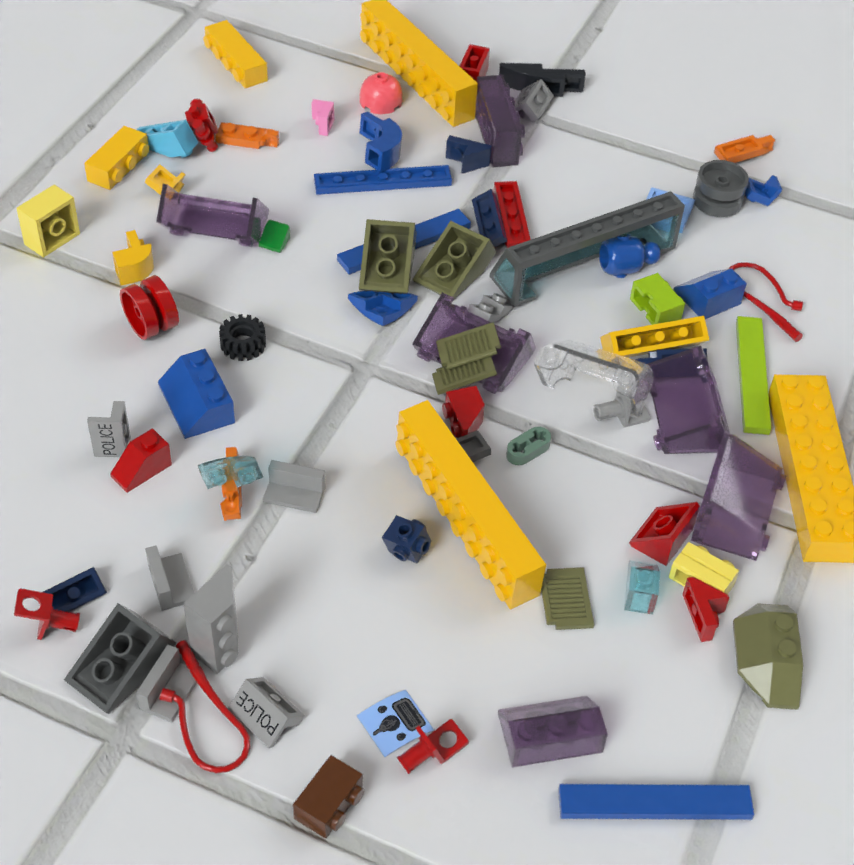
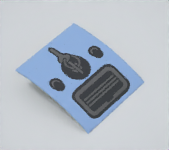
[357,690,434,757]

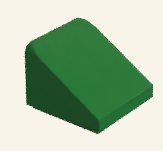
[258,220,290,253]

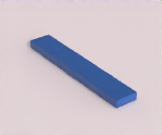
[314,165,452,195]
[337,208,471,275]
[558,784,754,820]

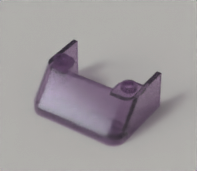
[156,184,269,247]

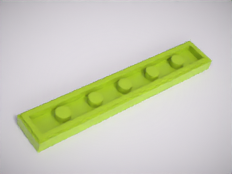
[736,316,771,435]

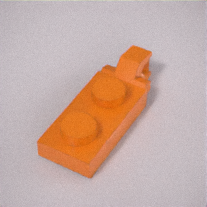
[215,122,279,149]
[714,135,775,163]
[220,447,242,521]

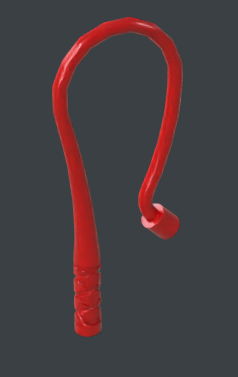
[728,262,803,342]
[160,640,250,773]

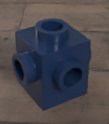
[382,515,431,563]

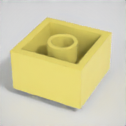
[16,185,80,258]

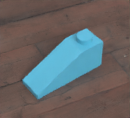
[137,120,199,158]

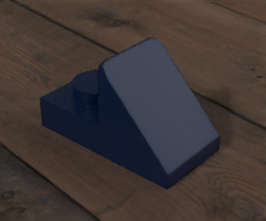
[446,135,492,173]

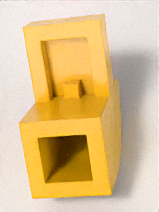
[112,230,154,286]

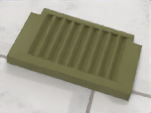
[436,322,501,370]
[432,356,497,395]
[541,567,594,630]

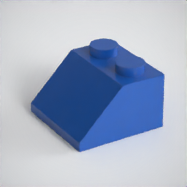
[673,268,747,319]

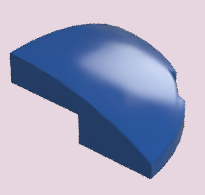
[348,291,418,326]

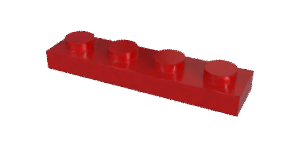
[494,181,531,248]

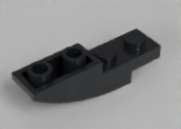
[498,63,586,97]

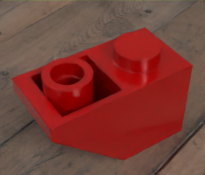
[442,386,485,438]

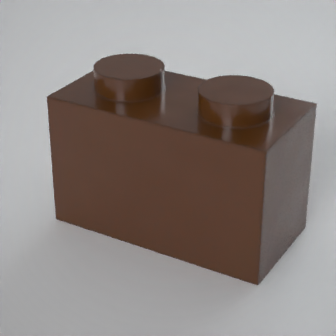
[293,755,364,839]

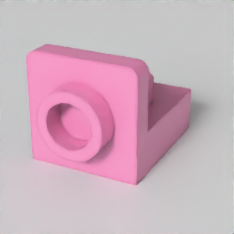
[311,99,334,136]

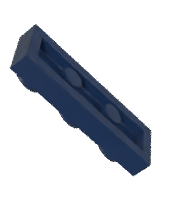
[472,189,507,248]

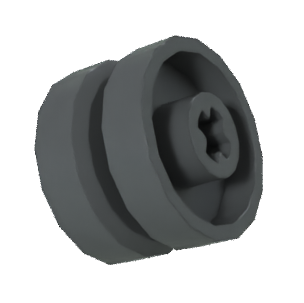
[693,160,749,217]

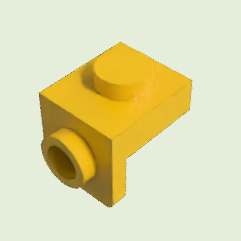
[144,164,186,200]

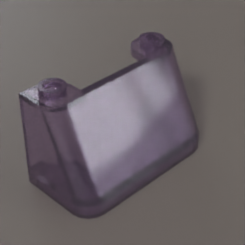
[412,292,536,394]
[640,346,734,454]
[691,432,786,561]

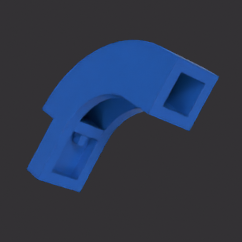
[359,111,402,172]

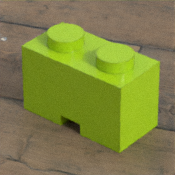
[630,273,685,325]

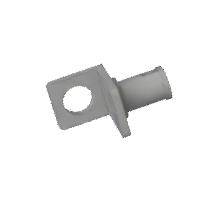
[593,386,651,427]

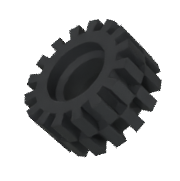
[219,314,266,361]

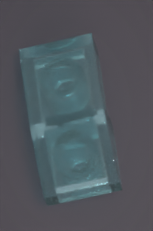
[197,456,263,489]

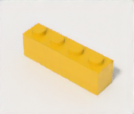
[203,20,268,88]
[600,316,709,362]

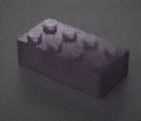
[475,75,525,167]

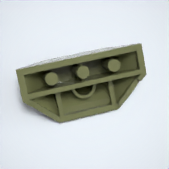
[733,603,803,710]

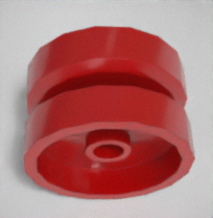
[119,275,179,340]

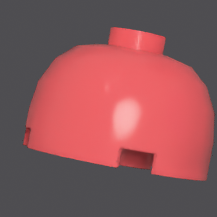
[360,72,403,114]

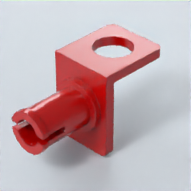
[14,588,80,640]
[397,719,469,774]

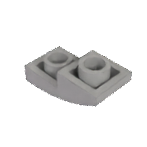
[466,293,513,324]

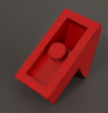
[682,577,729,642]

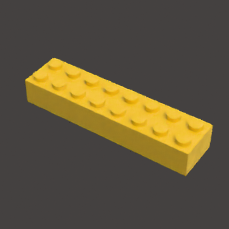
[360,0,478,127]
[768,374,854,563]
[395,400,546,610]

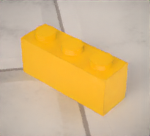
[84,126,149,190]

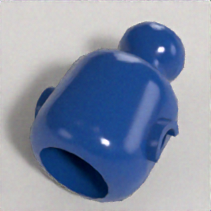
[599,234,660,278]

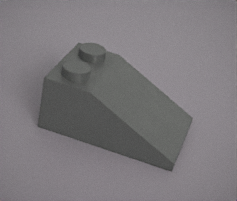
[64,603,177,714]

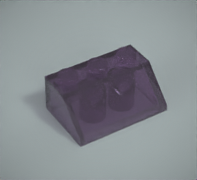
[498,696,608,767]

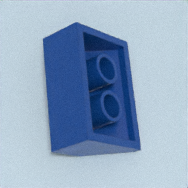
[158,349,235,439]

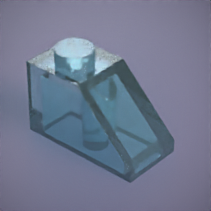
[624,560,660,615]

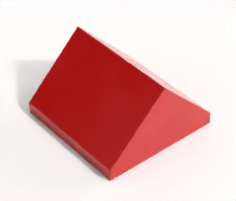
[629,502,700,566]

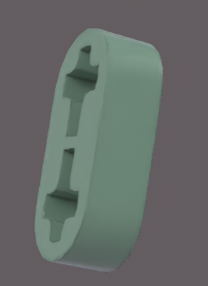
[506,427,551,465]

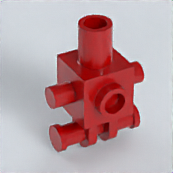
[185,99,218,152]

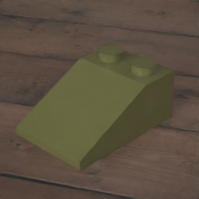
[359,219,417,294]
[412,221,496,301]

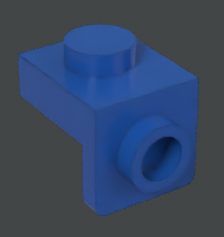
[745,175,782,206]

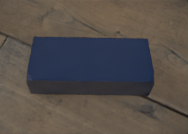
[43,567,107,612]

